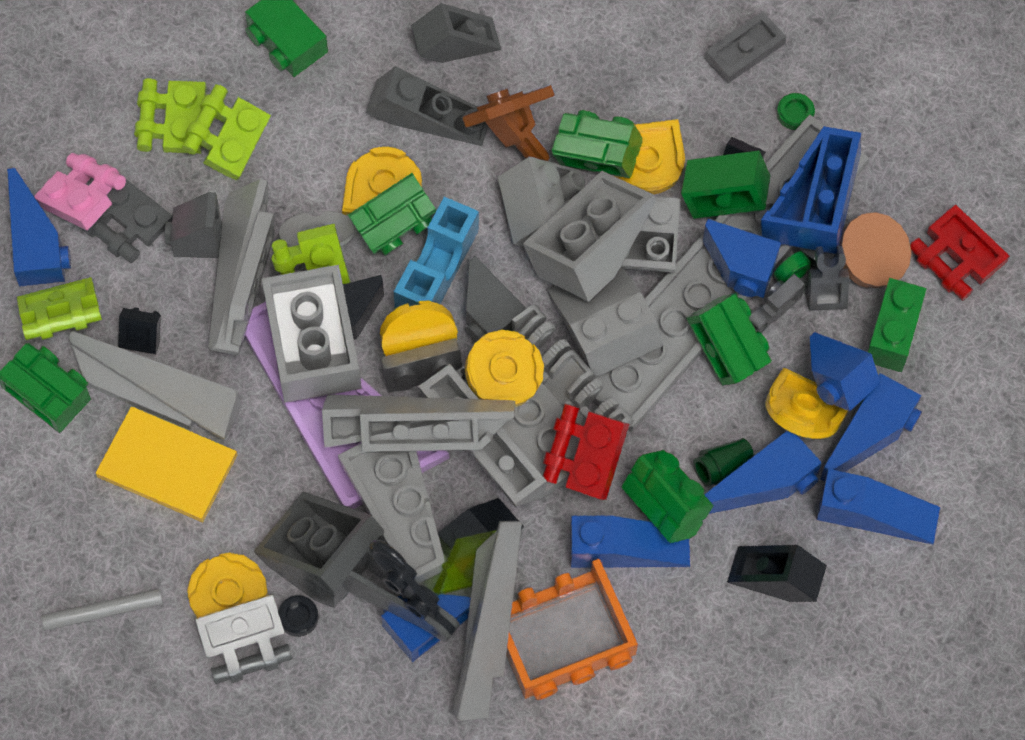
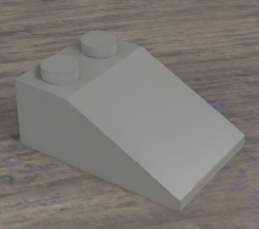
[523,171,656,302]
[261,265,362,403]
[547,268,664,379]

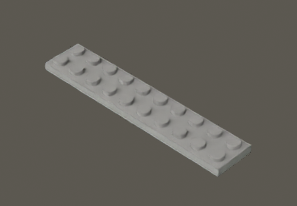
[592,115,869,432]

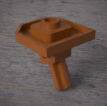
[462,85,555,161]

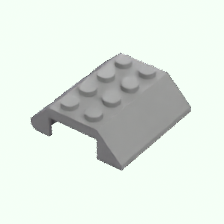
[418,305,634,507]

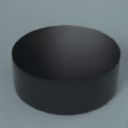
[278,595,319,637]

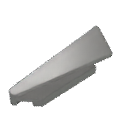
[209,179,275,356]
[69,331,242,441]
[322,394,516,452]
[452,521,522,721]

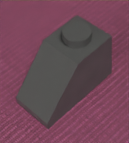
[411,3,501,63]
[165,192,222,258]
[466,256,527,343]

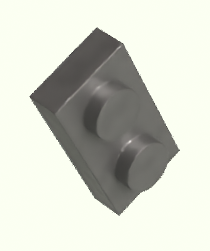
[705,11,786,83]
[381,338,462,393]

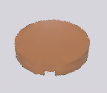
[839,212,912,289]

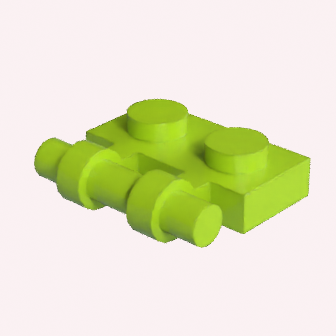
[134,78,207,154]
[182,84,271,180]
[271,224,351,284]
[17,277,102,340]

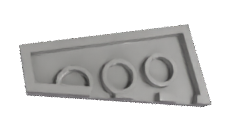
[338,443,447,584]

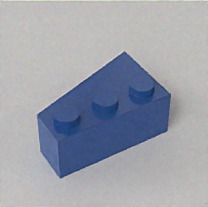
[761,126,861,254]

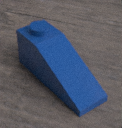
[7,168,71,286]
[820,373,922,481]
[704,431,822,514]
[817,469,940,545]
[570,516,690,568]

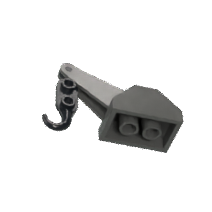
[254,491,460,642]

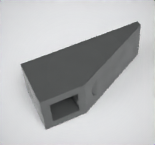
[366,66,488,146]

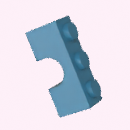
[394,196,479,309]

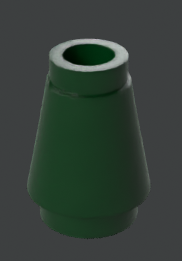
[693,438,754,486]

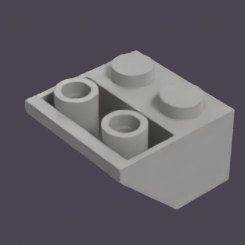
[498,156,585,247]
[620,196,681,272]

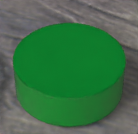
[777,93,815,130]
[773,251,812,283]

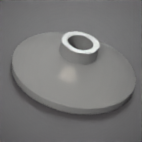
[279,211,355,247]

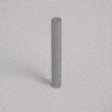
[41,589,163,631]

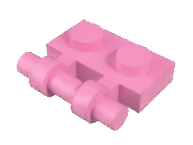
[34,153,126,231]

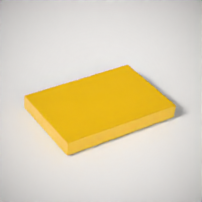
[96,406,237,523]

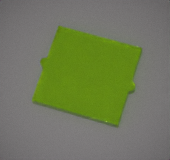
[433,530,497,595]

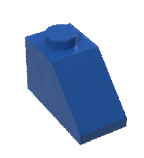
[703,219,781,298]
[810,332,880,411]
[381,594,471,662]

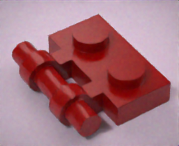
[910,204,1010,301]
[542,404,630,500]

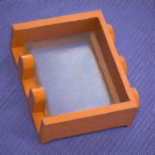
[506,558,638,700]

